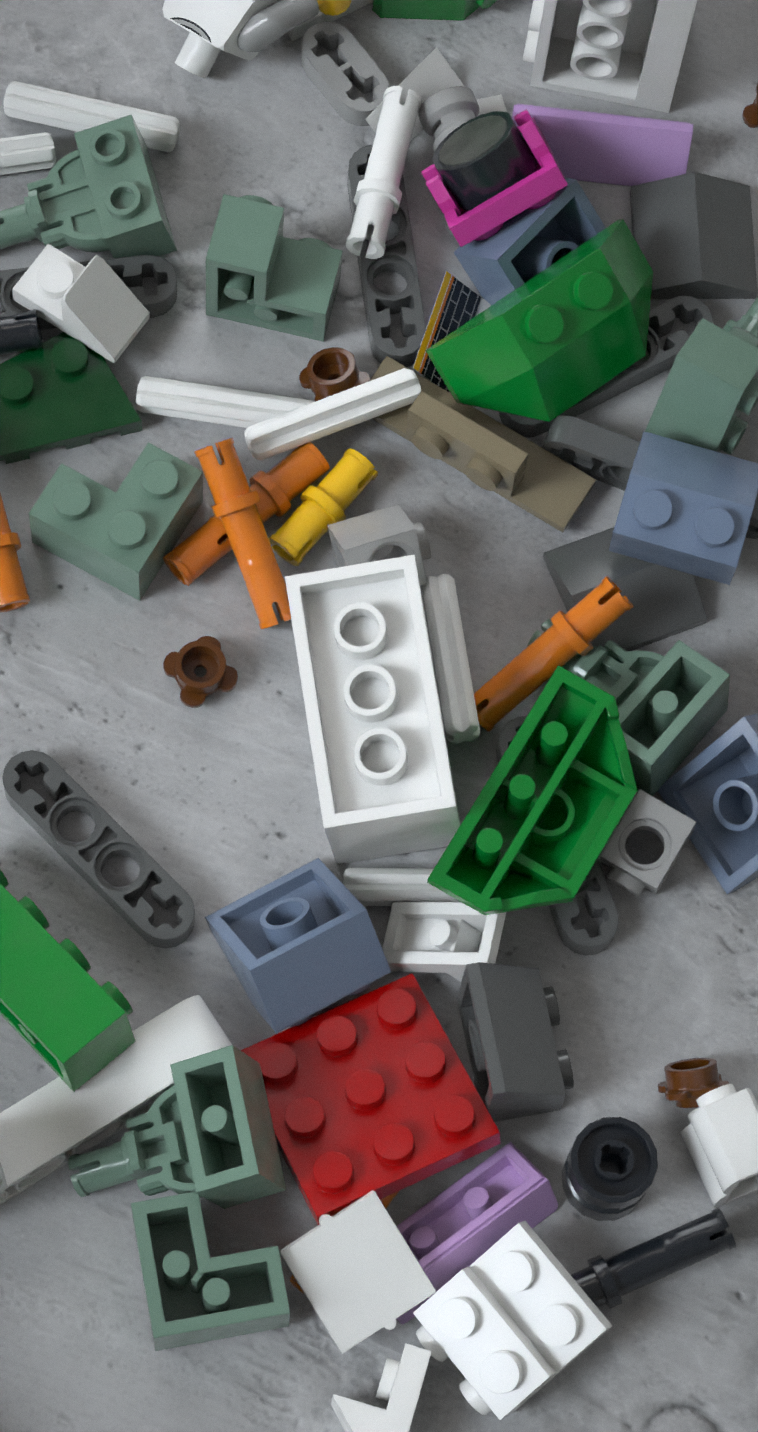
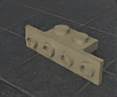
[370,356,596,533]

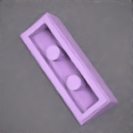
[512,104,693,186]
[396,1142,558,1324]

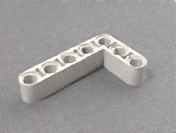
[0,995,232,1205]

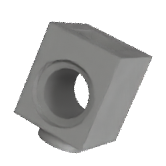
[327,504,431,586]
[600,789,696,897]

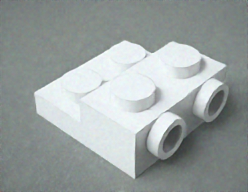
[413,1221,612,1420]

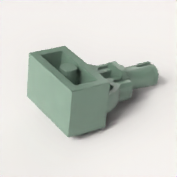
[0,114,177,258]
[645,297,758,455]
[527,619,730,796]
[68,1045,286,1209]

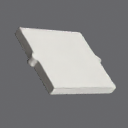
[279,1190,436,1354]

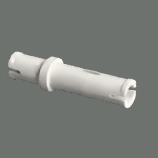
[346,86,422,259]

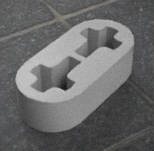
[301,22,389,126]

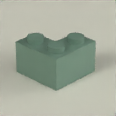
[206,194,343,342]
[29,442,203,601]
[131,1192,290,1351]

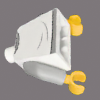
[162,0,351,79]

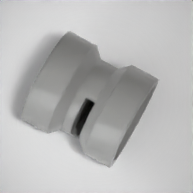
[418,86,479,153]

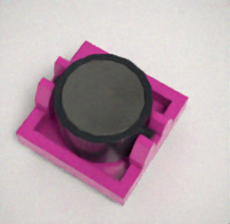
[421,109,568,247]

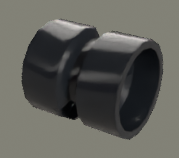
[562,1117,658,1221]

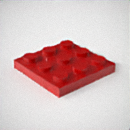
[241,973,501,1225]

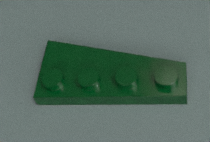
[0,332,142,464]

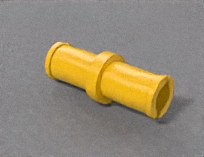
[269,448,378,566]

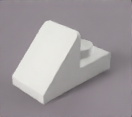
[12,244,150,364]
[382,902,506,982]
[331,1343,432,1432]

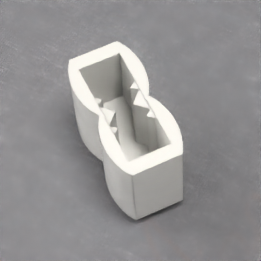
[681,1084,758,1208]

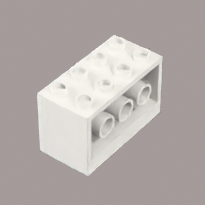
[523,0,697,113]
[285,555,461,865]

